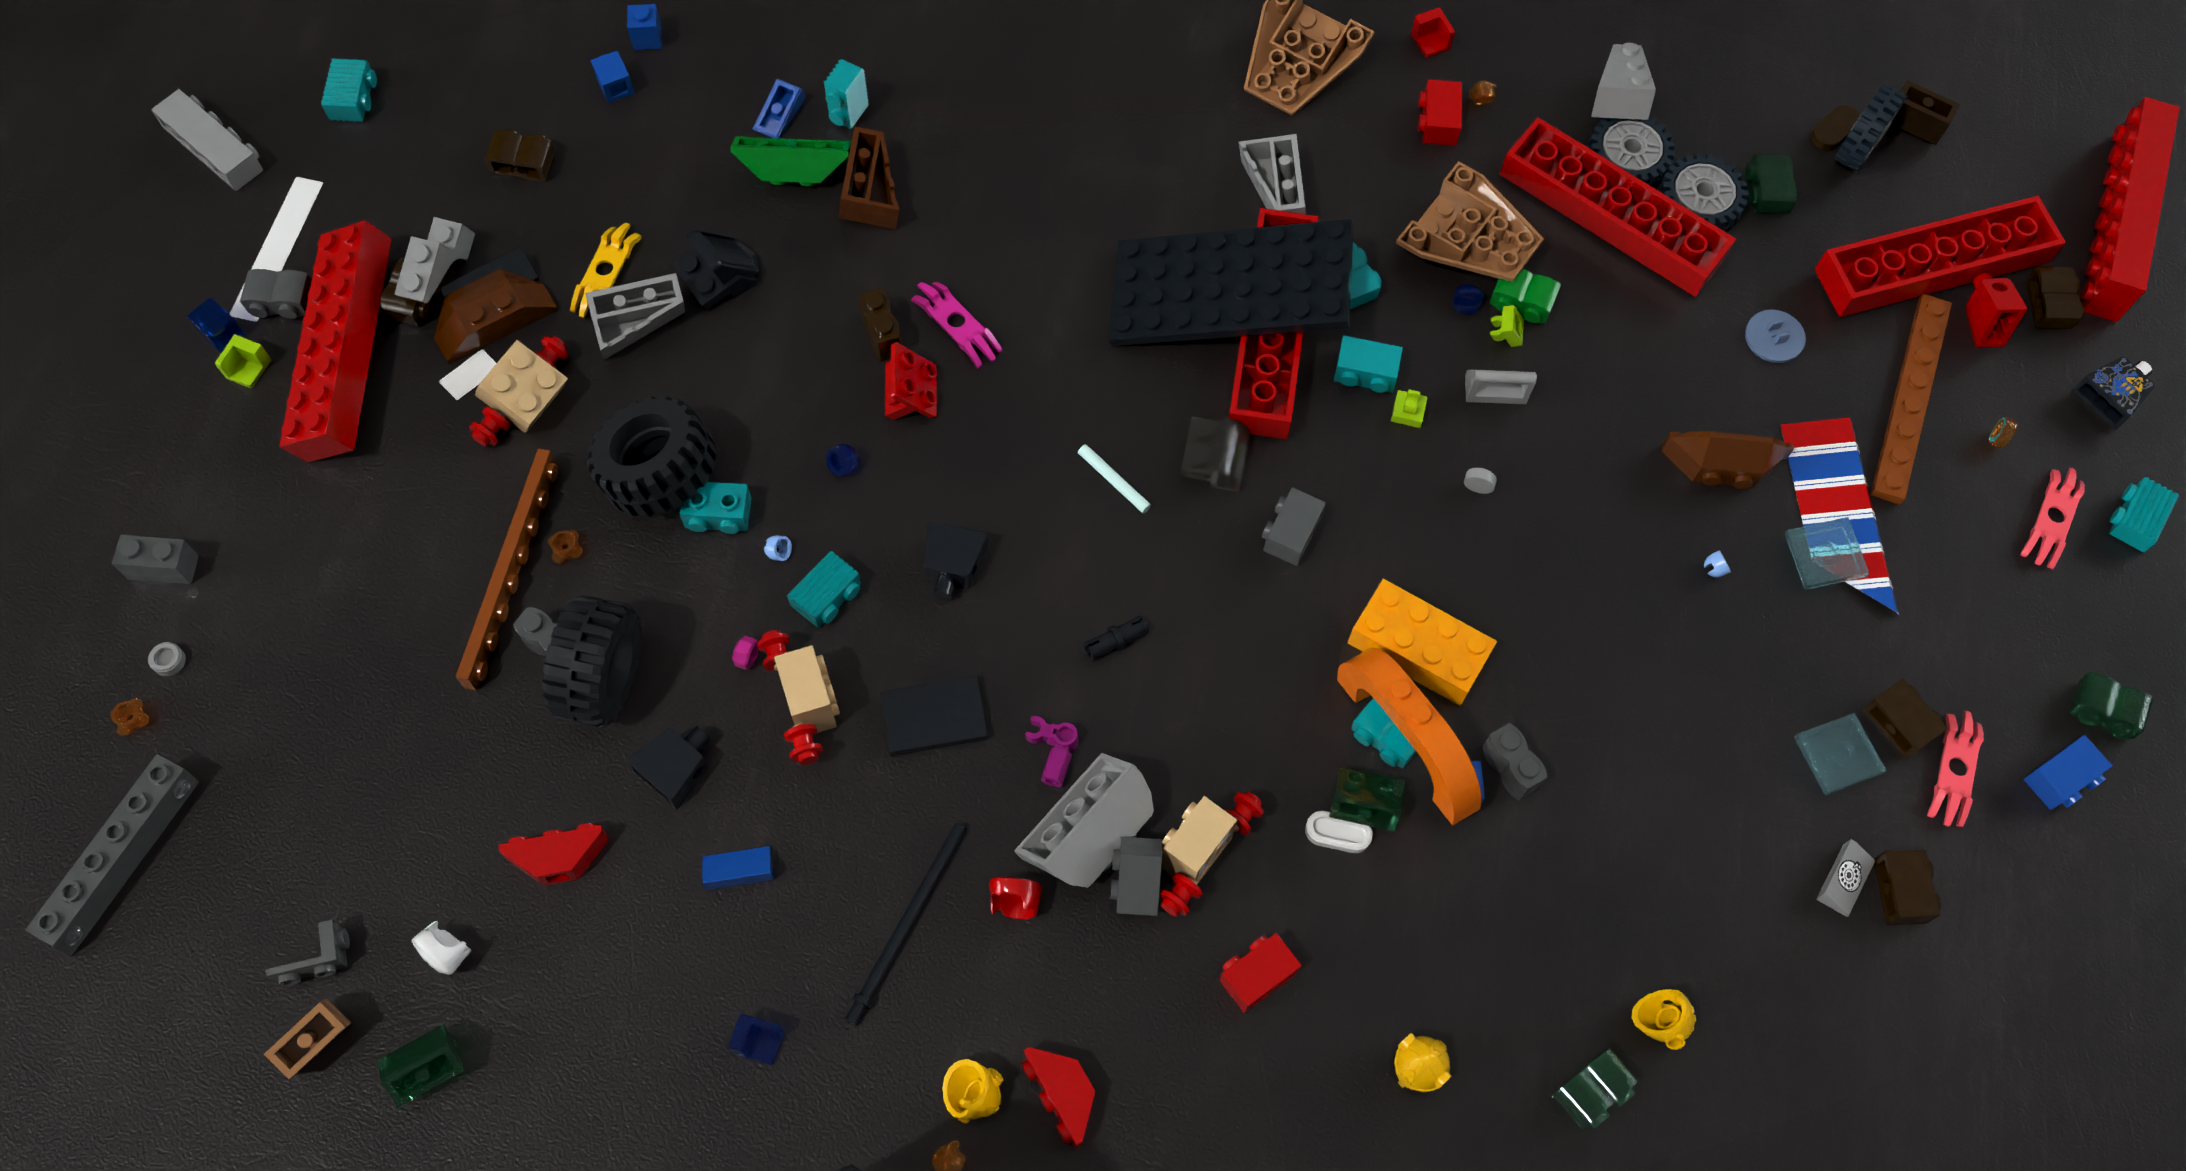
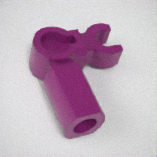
[1025,716,1079,788]

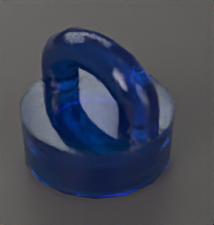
[1452,284,1484,315]
[826,443,861,476]

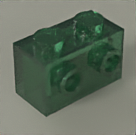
[1329,766,1405,832]
[378,1024,465,1107]

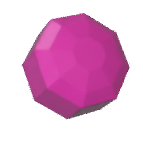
[732,635,759,670]

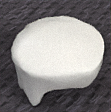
[412,921,471,975]

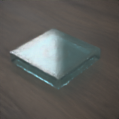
[1785,517,1869,590]
[1794,713,1886,795]

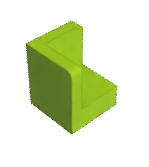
[215,334,272,388]

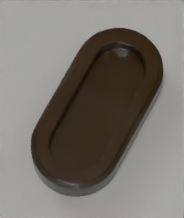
[1811,106,1860,150]

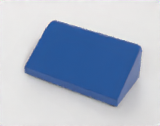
[702,846,774,890]

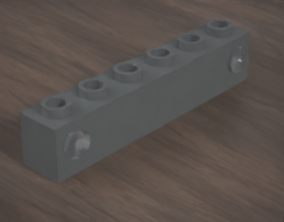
[25,754,200,956]

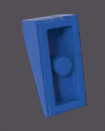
[753,79,806,138]

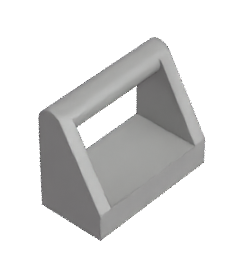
[1465,370,1537,404]

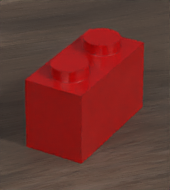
[1418,79,1462,146]
[1219,933,1302,1014]

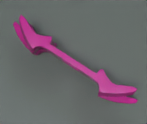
[911,282,1003,369]

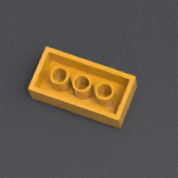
[1348,579,1497,706]

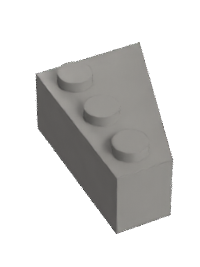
[1591,43,1656,120]
[1239,134,1306,214]
[585,273,685,361]

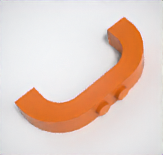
[1337,648,1482,826]

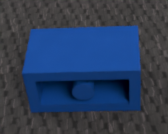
[2023,735,2113,810]

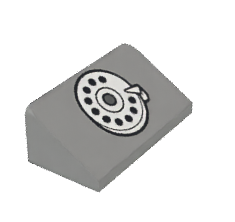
[1816,839,1875,917]

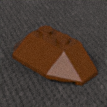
[434,269,558,364]
[1661,431,1794,489]

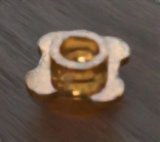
[548,530,583,563]
[110,699,150,736]
[932,1140,965,1171]

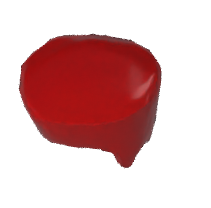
[989,876,1043,919]

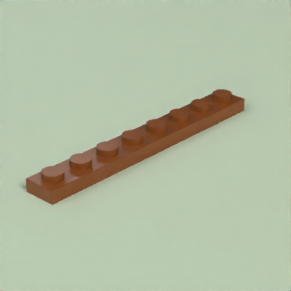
[1870,294,1952,505]
[456,448,558,691]

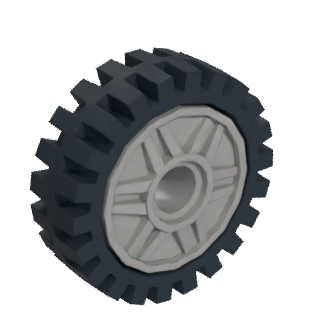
[1834,83,1907,171]
[1587,116,1675,188]
[1658,153,1748,232]

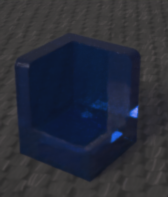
[186,298,244,353]
[728,1013,785,1065]

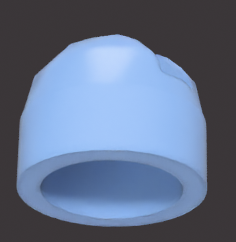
[764,535,792,561]
[1704,550,1731,578]

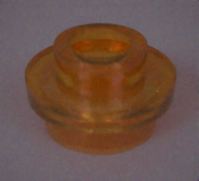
[1469,80,1498,105]

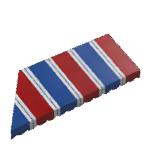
[1780,418,1900,616]

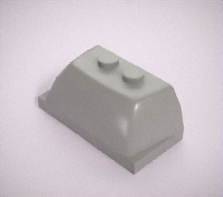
[1014,753,1154,888]

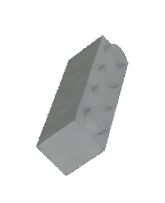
[151,89,263,191]

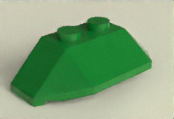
[731,136,852,186]

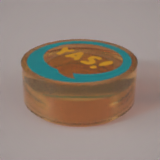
[1989,416,2017,448]

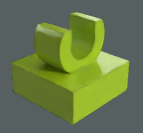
[1490,305,1524,347]
[1391,389,1428,428]

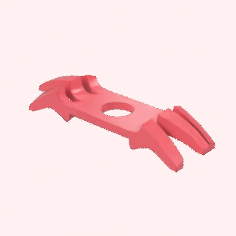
[2020,467,2085,569]
[1927,710,1984,827]

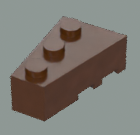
[838,126,899,230]

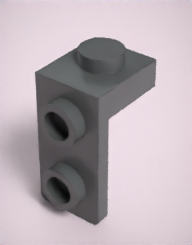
[266,919,350,986]

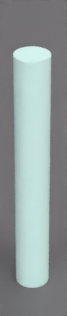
[1078,444,1151,514]

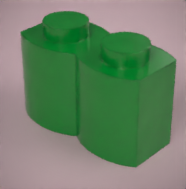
[1490,269,1561,324]

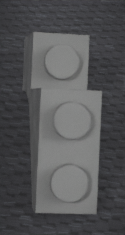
[394,217,475,303]

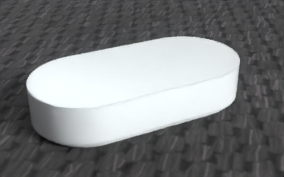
[1305,811,1373,853]

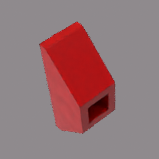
[498,823,608,886]
[1021,1047,1095,1150]

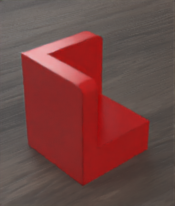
[1411,7,1455,58]

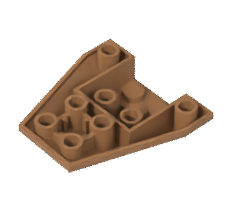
[1244,0,1375,116]
[1396,161,1544,282]

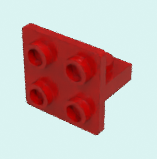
[885,342,937,420]

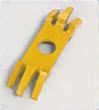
[570,223,642,318]

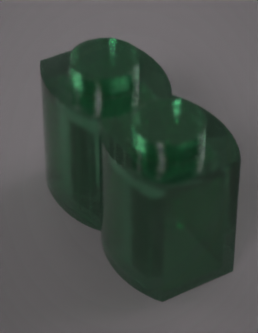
[1745,154,1797,213]
[2069,672,2154,739]
[1553,1048,1639,1129]

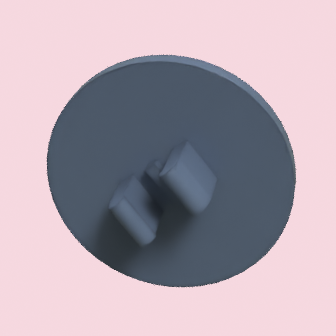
[1745,310,1806,363]

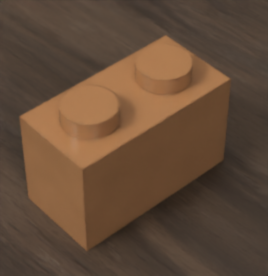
[264,998,351,1079]

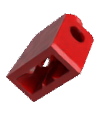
[1966,273,2027,348]

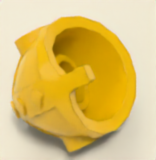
[1631,989,1696,1050]
[1394,1033,1452,1093]
[942,1059,1004,1124]

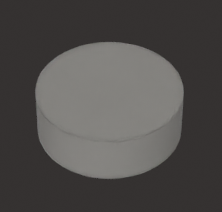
[1464,468,1497,494]
[148,642,186,676]

